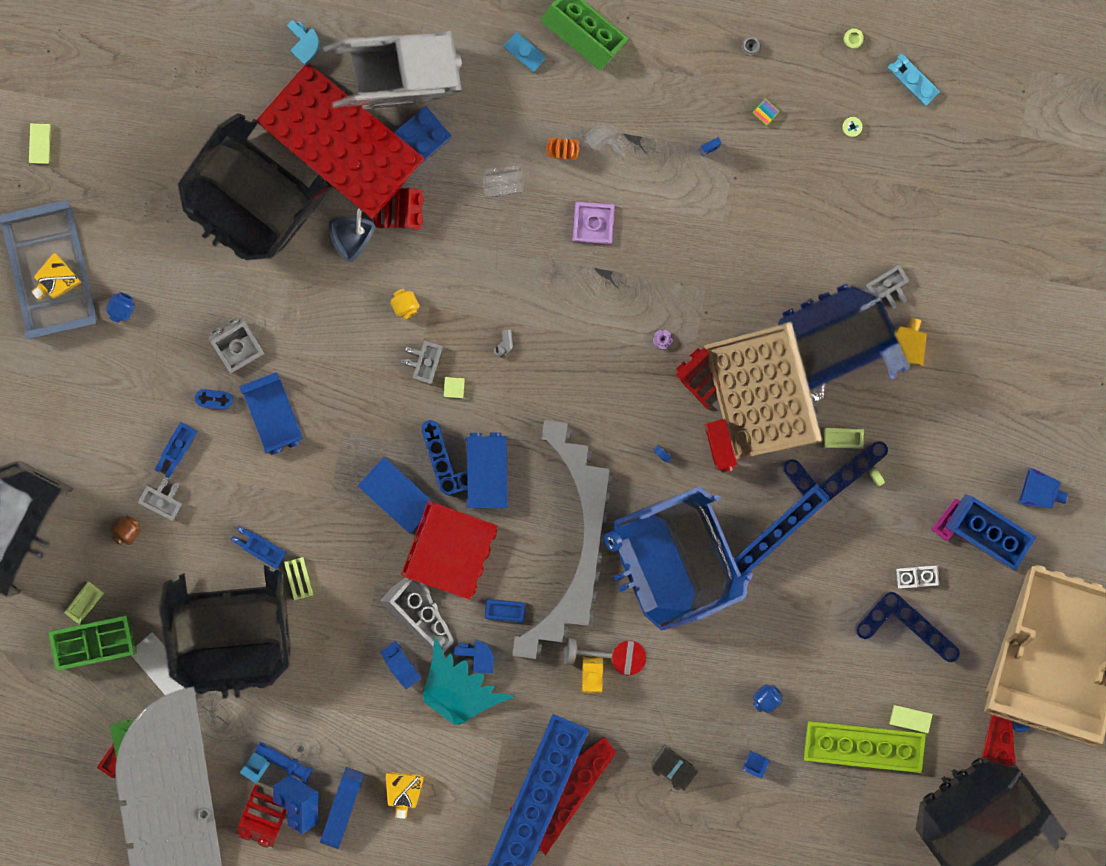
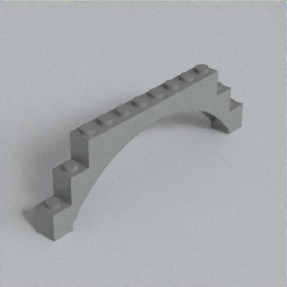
[512,420,613,659]

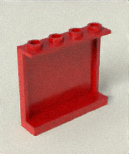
[401,500,498,600]

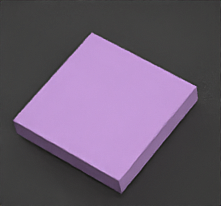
[572,202,615,244]

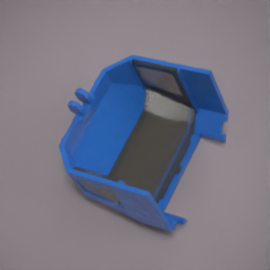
[613,487,753,631]

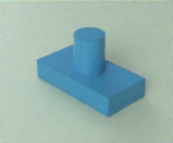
[504,32,546,73]

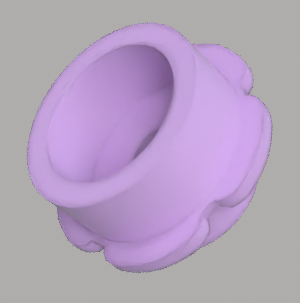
[653,330,672,349]

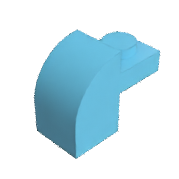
[287,20,319,66]

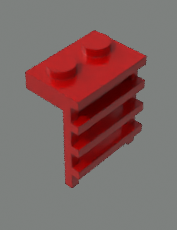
[374,188,424,230]
[675,347,721,409]
[236,784,287,848]

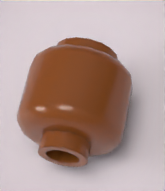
[111,515,140,545]

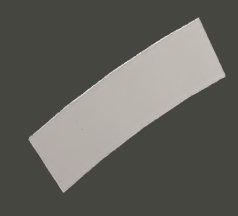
[131,632,185,695]

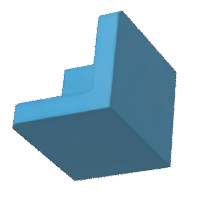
[240,753,271,783]

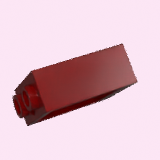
[704,419,737,473]

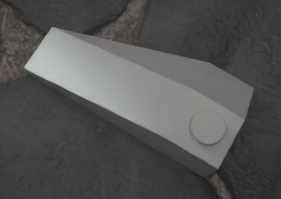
[380,578,454,654]

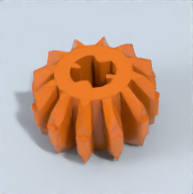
[546,138,579,160]

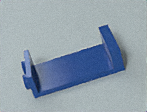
[239,372,303,455]
[465,432,508,508]
[358,457,433,534]

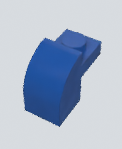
[454,639,494,673]
[380,641,422,689]

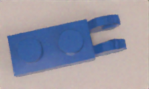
[155,422,198,478]
[230,526,287,569]

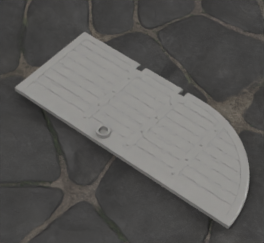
[116,687,222,866]

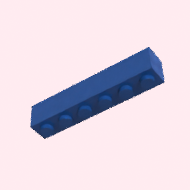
[734,483,830,576]

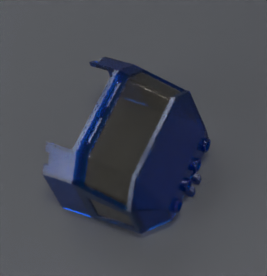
[777,283,911,414]

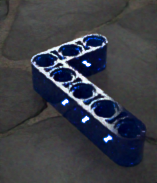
[782,441,888,502]
[854,591,960,662]

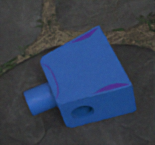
[1018,468,1068,508]

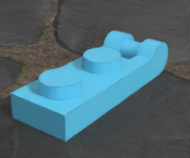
[887,53,940,107]

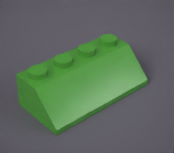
[540,0,629,71]

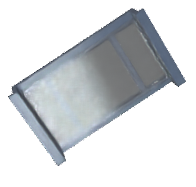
[0,200,97,340]

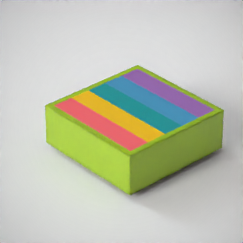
[752,98,780,126]

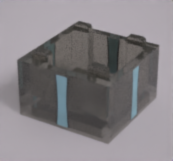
[651,744,698,791]

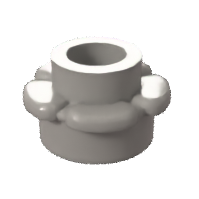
[741,36,761,56]

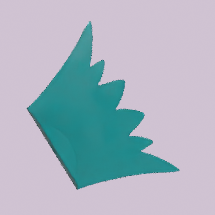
[423,637,515,725]

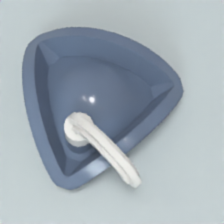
[329,208,376,262]

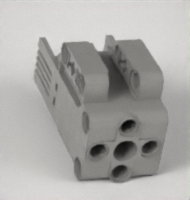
[323,31,462,109]

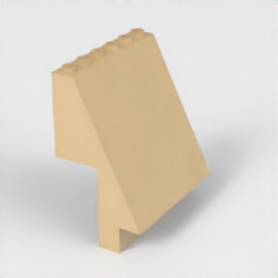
[984,565,1106,748]

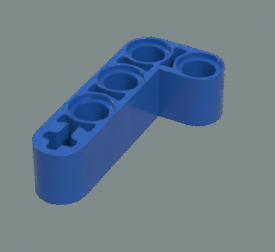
[422,420,467,495]
[320,767,365,849]

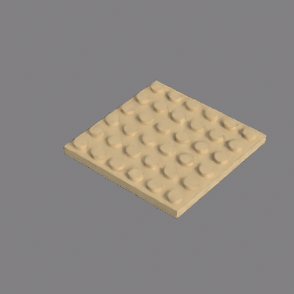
[704,323,822,459]

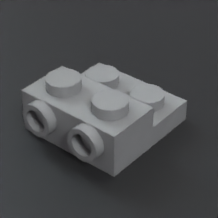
[209,317,264,374]

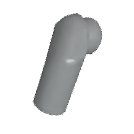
[494,330,513,357]

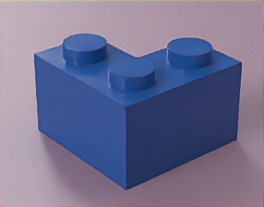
[273,775,318,834]

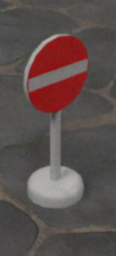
[564,638,646,676]

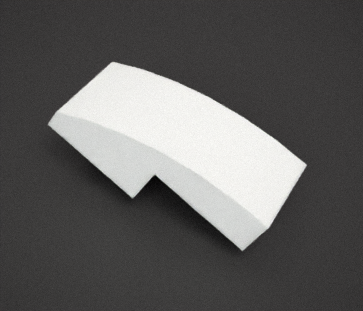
[896,565,940,588]

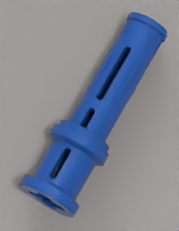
[254,742,313,784]

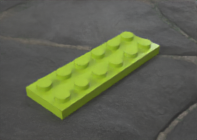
[803,721,926,773]

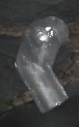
[810,380,826,406]

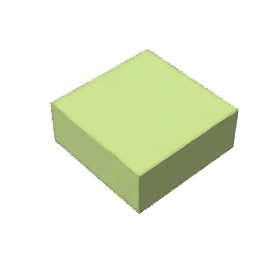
[444,377,465,398]

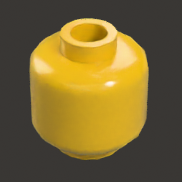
[390,289,419,320]

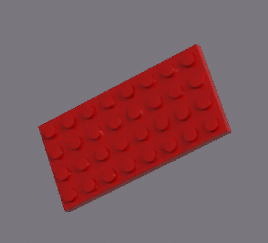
[257,63,425,219]

